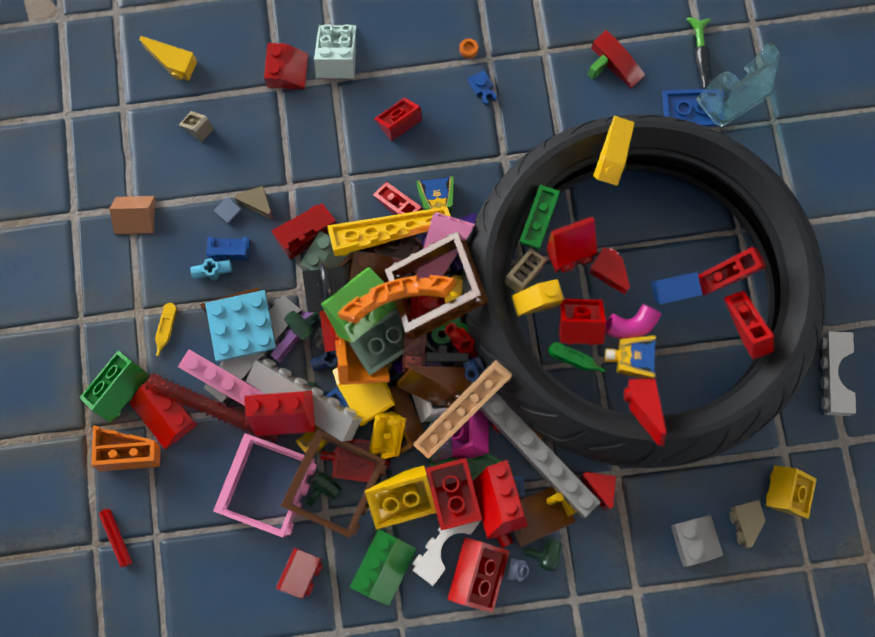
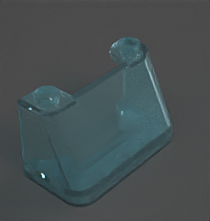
[696,42,780,126]

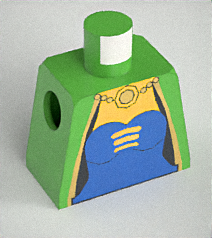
[416,176,454,213]

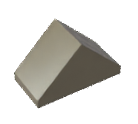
[179,111,214,143]
[234,186,273,220]

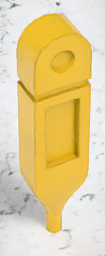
[155,303,177,356]

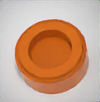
[460,39,478,59]

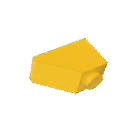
[512,279,564,316]

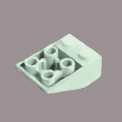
[314,24,356,78]

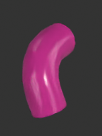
[605,304,662,339]

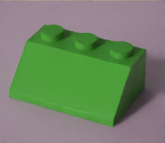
[321,267,397,343]

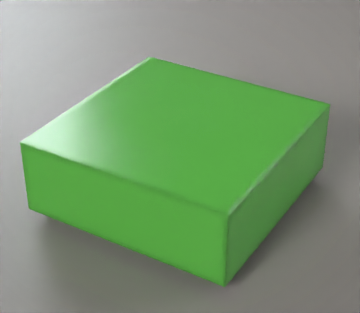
[588,55,608,80]

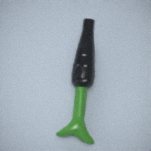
[686,17,711,89]

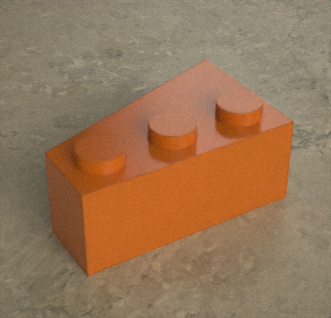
[91,425,161,472]

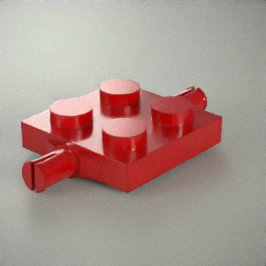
[320,439,391,483]

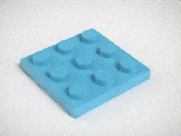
[205,290,277,362]

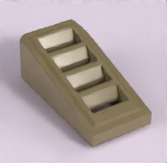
[504,248,548,293]

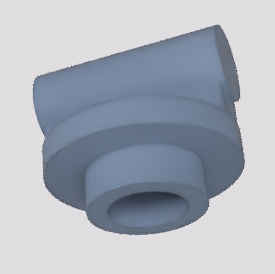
[507,558,529,582]

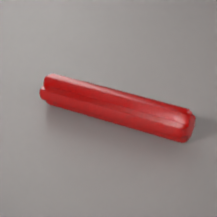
[99,508,132,568]

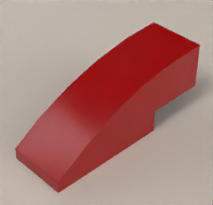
[591,30,645,89]

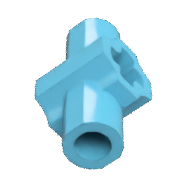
[191,258,233,281]

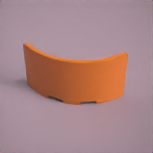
[335,333,390,385]

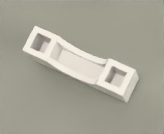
[820,331,856,416]
[412,520,481,586]

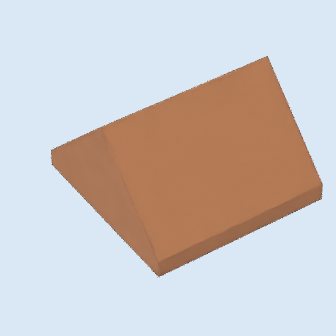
[109,196,155,235]

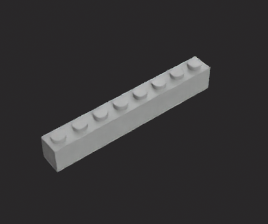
[479,393,601,518]

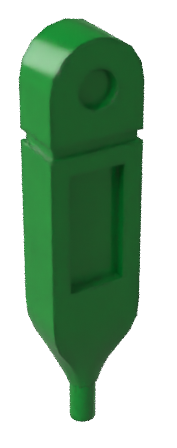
[549,342,605,373]

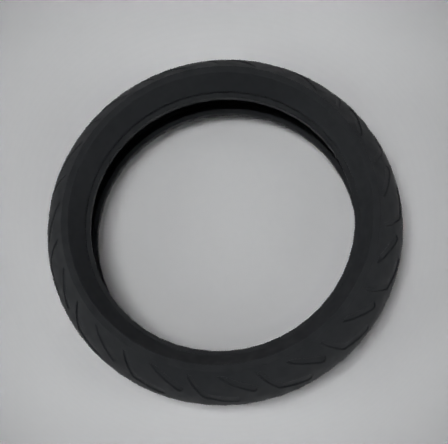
[462,114,826,468]

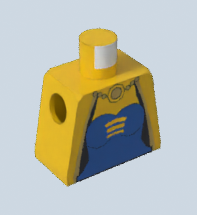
[605,336,656,379]

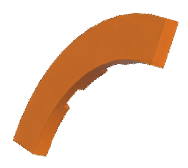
[338,275,457,324]

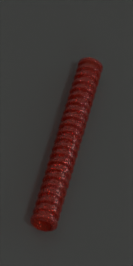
[145,373,279,444]

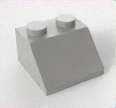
[670,515,724,566]

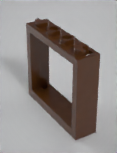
[385,232,489,339]
[281,429,387,538]

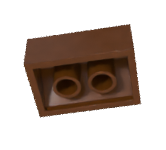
[370,387,425,460]

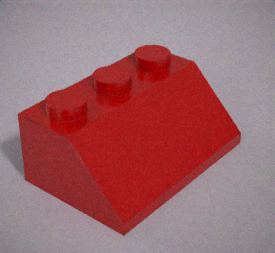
[129,374,198,450]
[244,390,316,436]
[473,460,528,539]
[447,538,510,613]

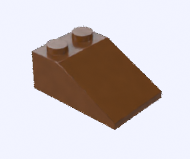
[349,251,412,301]
[396,366,472,408]
[512,487,576,548]

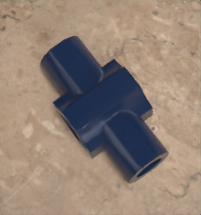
[310,351,338,372]
[463,356,487,383]

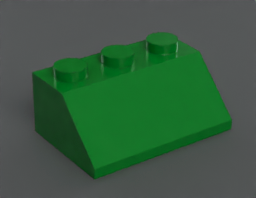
[79,350,149,423]
[350,529,417,606]

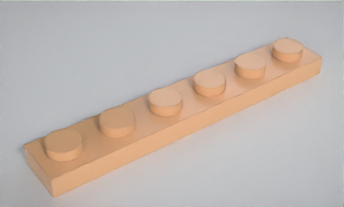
[413,360,512,459]

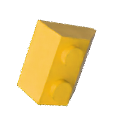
[766,465,817,519]

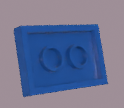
[662,88,724,127]

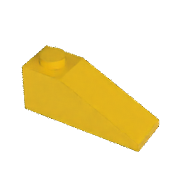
[139,36,197,81]
[593,116,635,185]

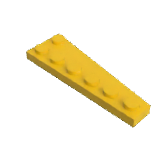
[328,207,451,256]

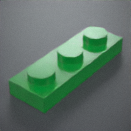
[519,185,560,250]

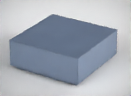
[214,197,242,225]

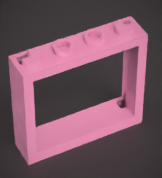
[213,433,317,538]

